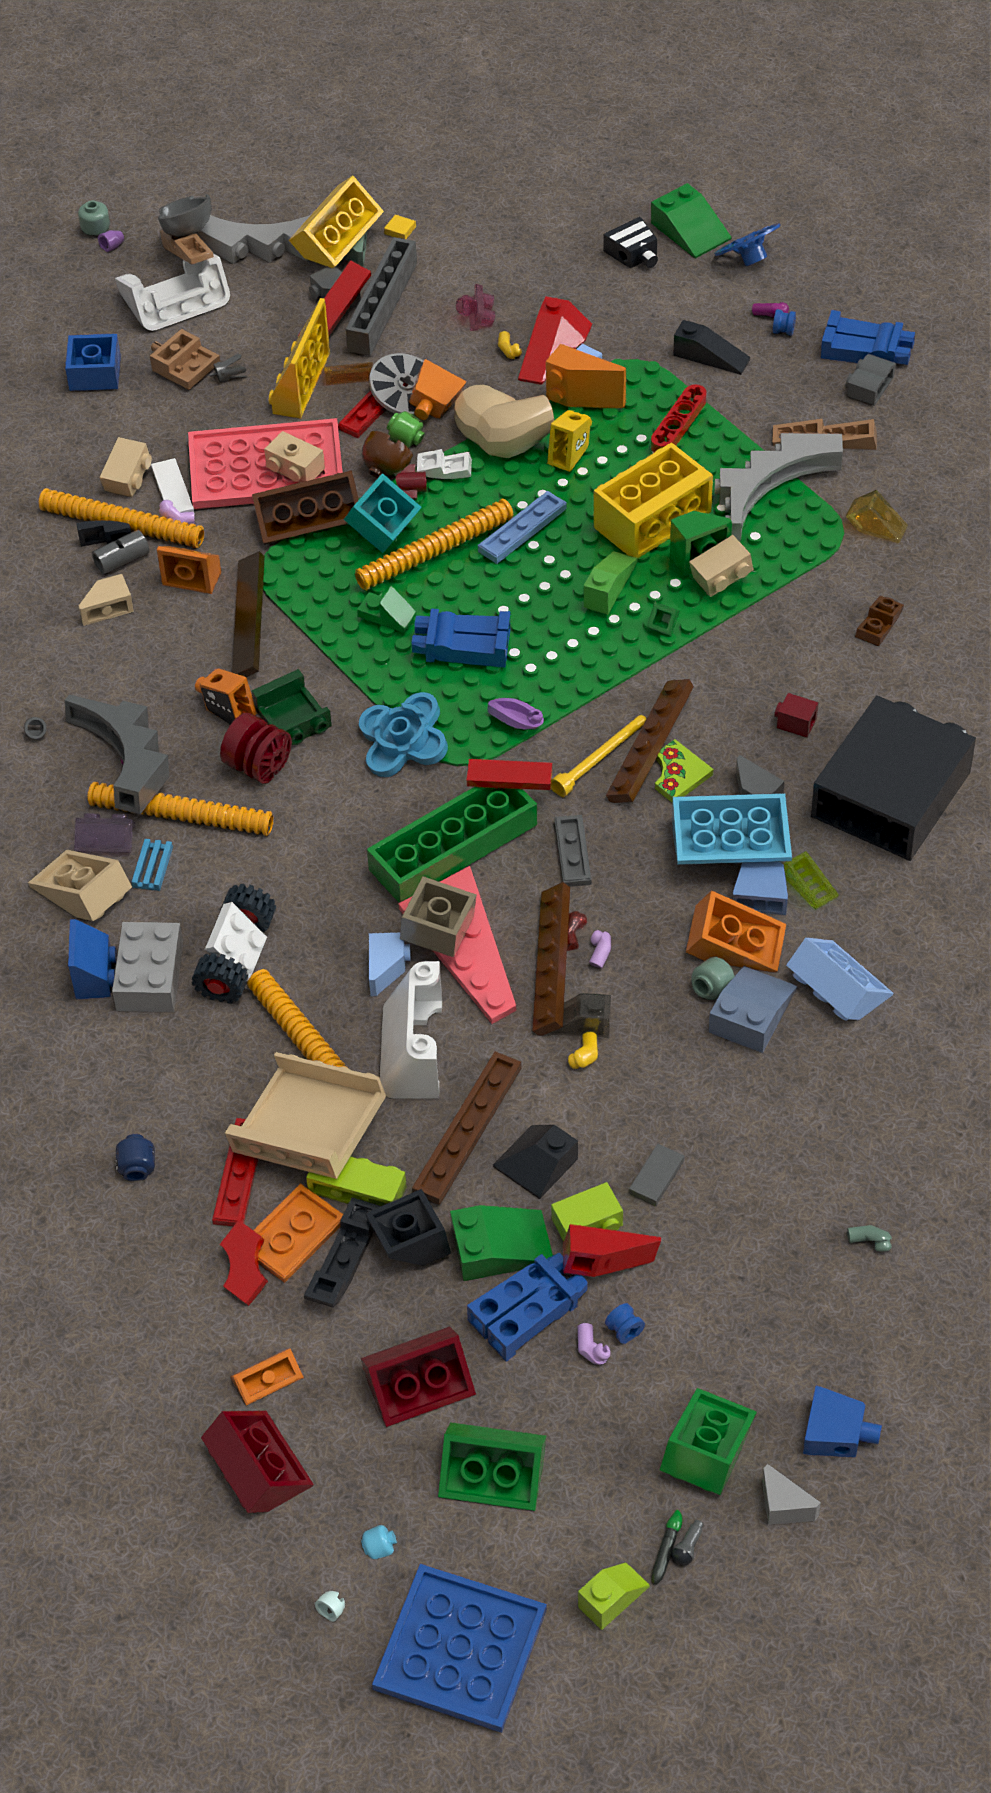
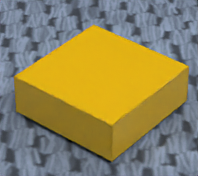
[384,214,416,239]

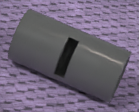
[92,530,150,575]

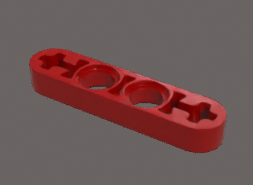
[651,384,707,453]

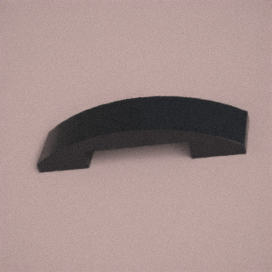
[304,1197,380,1308]

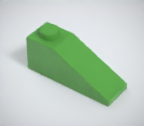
[584,551,638,615]

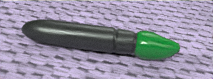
[651,1510,683,1584]

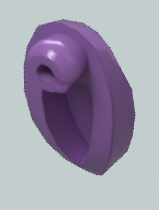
[487,698,544,729]

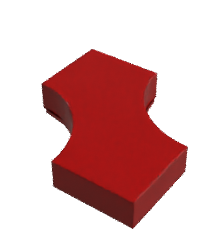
[220,1220,268,1306]

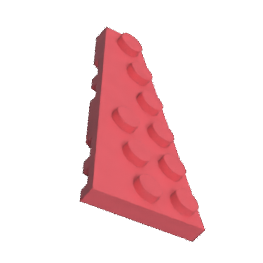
[398,866,516,1024]

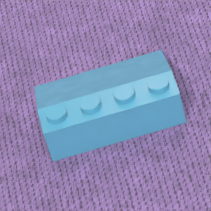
[672,794,792,864]

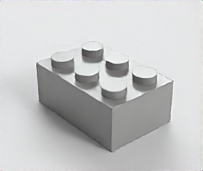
[112,922,183,1012]

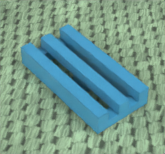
[132,839,173,891]

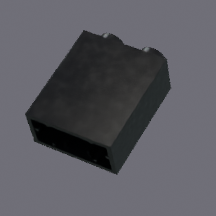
[811,695,976,861]

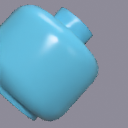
[361,1525,397,1559]

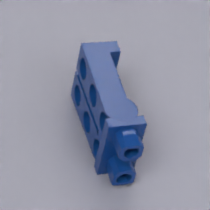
[821,310,915,365]
[412,609,510,668]
[467,1253,588,1362]

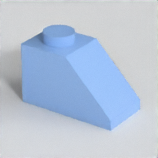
[369,932,411,996]

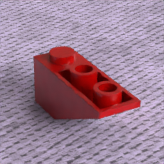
[563,1224,661,1277]

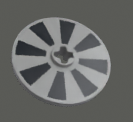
[369,353,424,417]

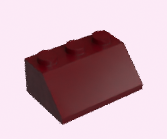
[360,1326,476,1427]
[201,1411,314,1513]

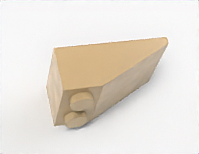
[28,850,132,921]

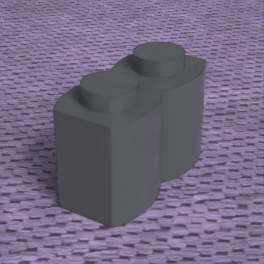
[845,354,896,405]

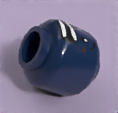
[115,1134,155,1181]

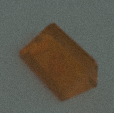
[324,362,373,385]

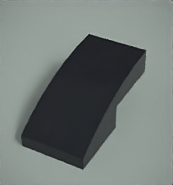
[76,521,131,547]

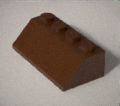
[252,470,359,544]

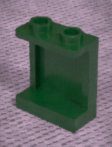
[251,669,332,745]

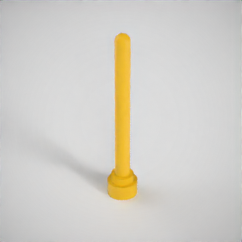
[551,715,646,798]

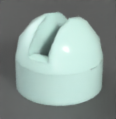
[315,1591,345,1622]

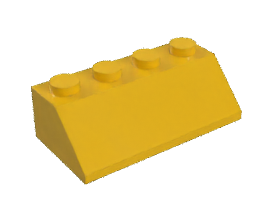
[289,176,384,268]

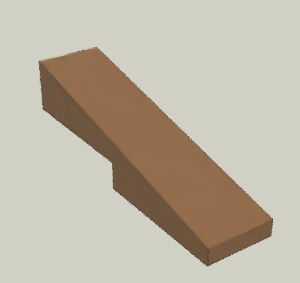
[160,230,214,264]
[772,419,877,450]

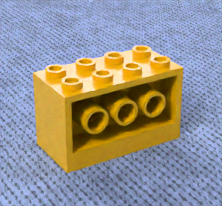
[594,442,713,558]

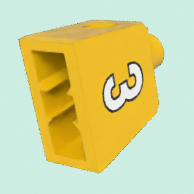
[548,410,592,472]

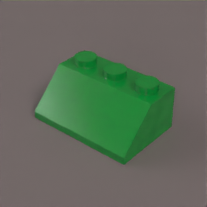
[438,1422,546,1511]

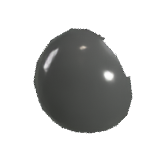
[158,194,212,238]

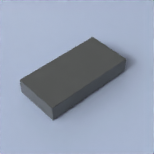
[629,1143,684,1206]

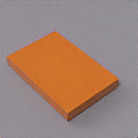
[254,1183,343,1283]

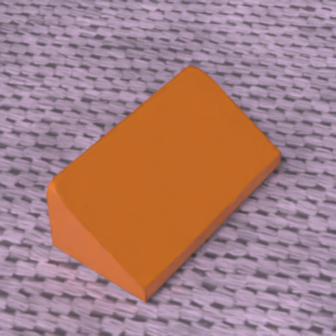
[230,1348,304,1405]

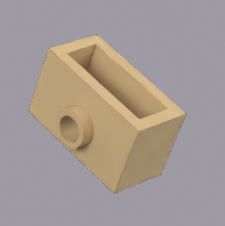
[264,431,325,483]
[100,437,152,497]
[689,535,754,597]

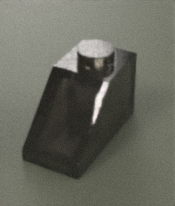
[551,993,611,1038]

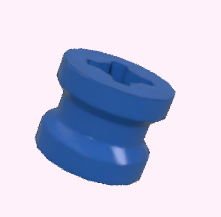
[773,309,796,336]
[605,1303,645,1344]

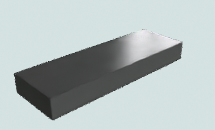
[554,815,591,887]

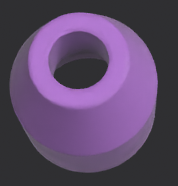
[98,230,124,252]

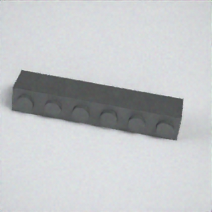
[346,237,417,356]

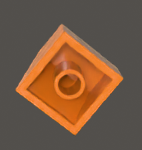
[157,546,221,594]

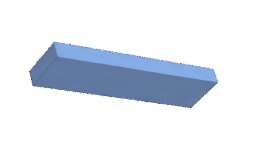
[478,491,567,564]

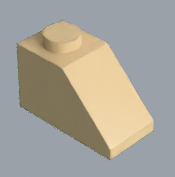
[79,574,134,626]

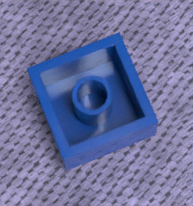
[65,334,121,391]

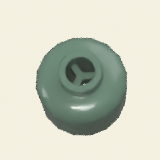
[78,200,110,236]
[691,957,735,1000]

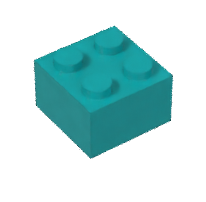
[343,473,422,553]

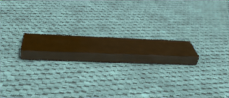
[232,551,265,677]

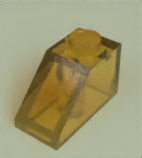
[846,490,908,543]

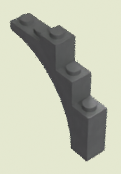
[64,694,169,814]

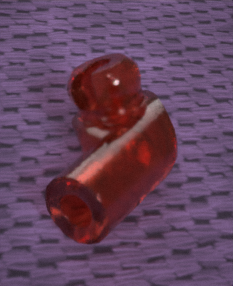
[567,911,587,951]

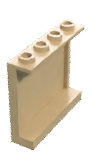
[225,1052,386,1179]

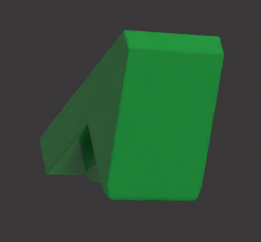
[357,586,416,633]

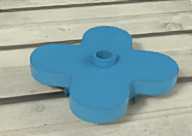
[359,692,448,777]

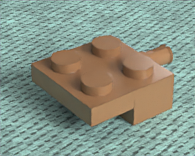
[150,329,220,390]

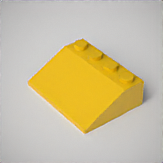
[269,298,330,419]

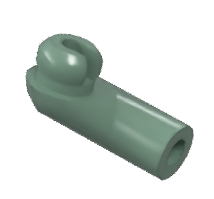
[847,1225,892,1252]

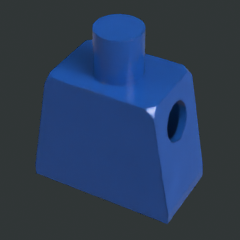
[803,1386,882,1457]

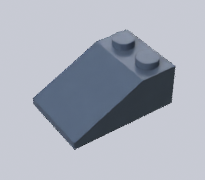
[709,966,797,1053]

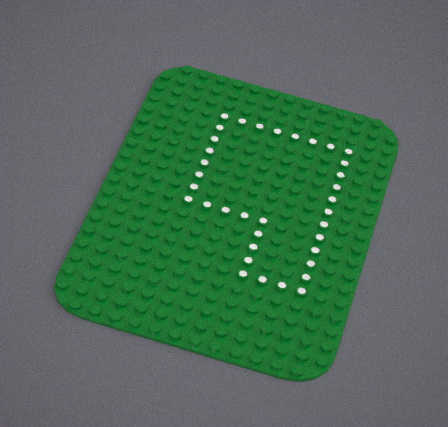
[263,359,844,766]

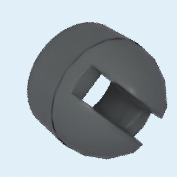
[23,717,46,739]

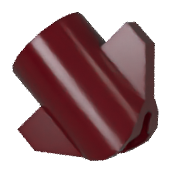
[396,464,427,500]

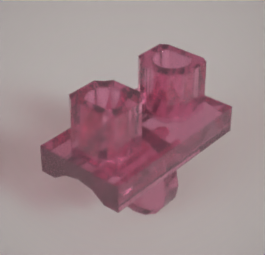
[456,284,495,331]

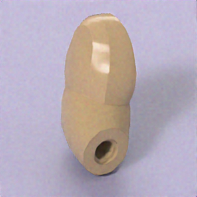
[454,385,554,458]

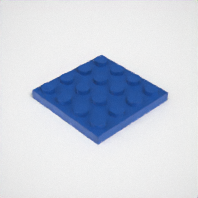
[372,1564,547,1733]

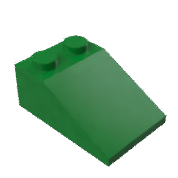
[651,183,732,259]
[450,1205,553,1281]
[660,1388,757,1495]

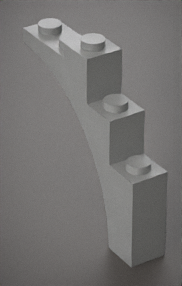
[196,215,310,264]
[714,433,843,542]

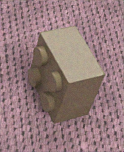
[400,877,477,957]

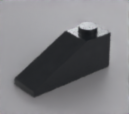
[673,320,750,375]

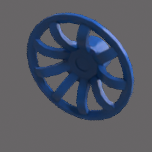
[714,223,781,266]

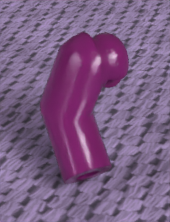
[752,302,789,318]

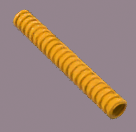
[38,488,204,548]
[355,499,513,590]
[87,781,274,836]
[247,969,349,1069]

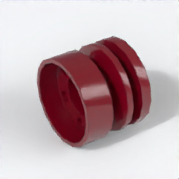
[220,713,292,784]

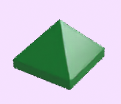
[647,602,680,636]

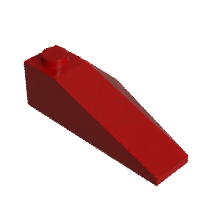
[518,296,592,385]

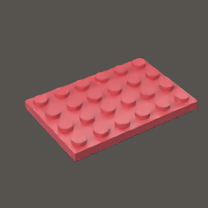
[188,418,343,509]

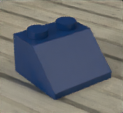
[68,919,117,999]

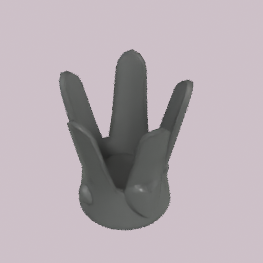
[209,353,247,382]

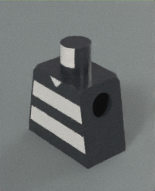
[603,217,658,268]

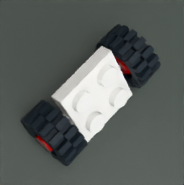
[191,884,276,1004]

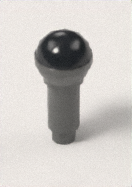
[671,1520,704,1566]

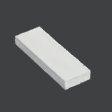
[151,458,195,515]

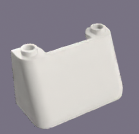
[115,254,230,331]
[380,961,442,1099]

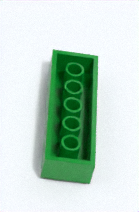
[367,787,537,903]

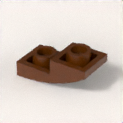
[855,596,904,646]

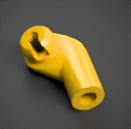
[498,331,522,359]
[568,1032,598,1069]

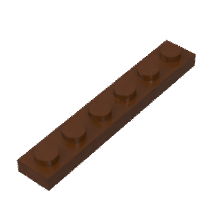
[606,679,694,803]
[533,882,570,1036]
[412,1051,522,1205]

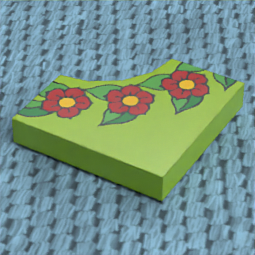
[655,739,714,803]

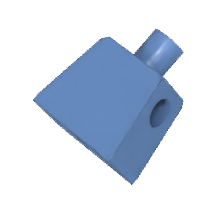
[733,862,788,915]

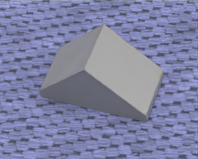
[762,1464,821,1525]

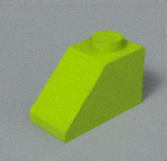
[578,1563,650,1630]

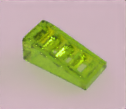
[783,851,839,910]

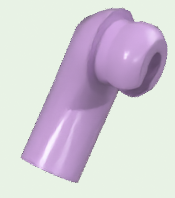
[159,500,195,524]
[589,930,611,969]
[578,1323,611,1365]

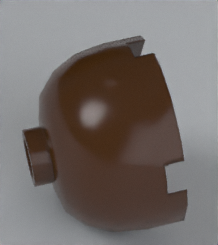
[362,431,413,478]

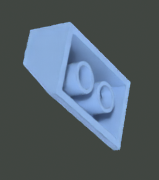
[786,937,894,1021]

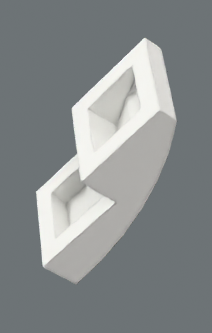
[417,449,472,479]

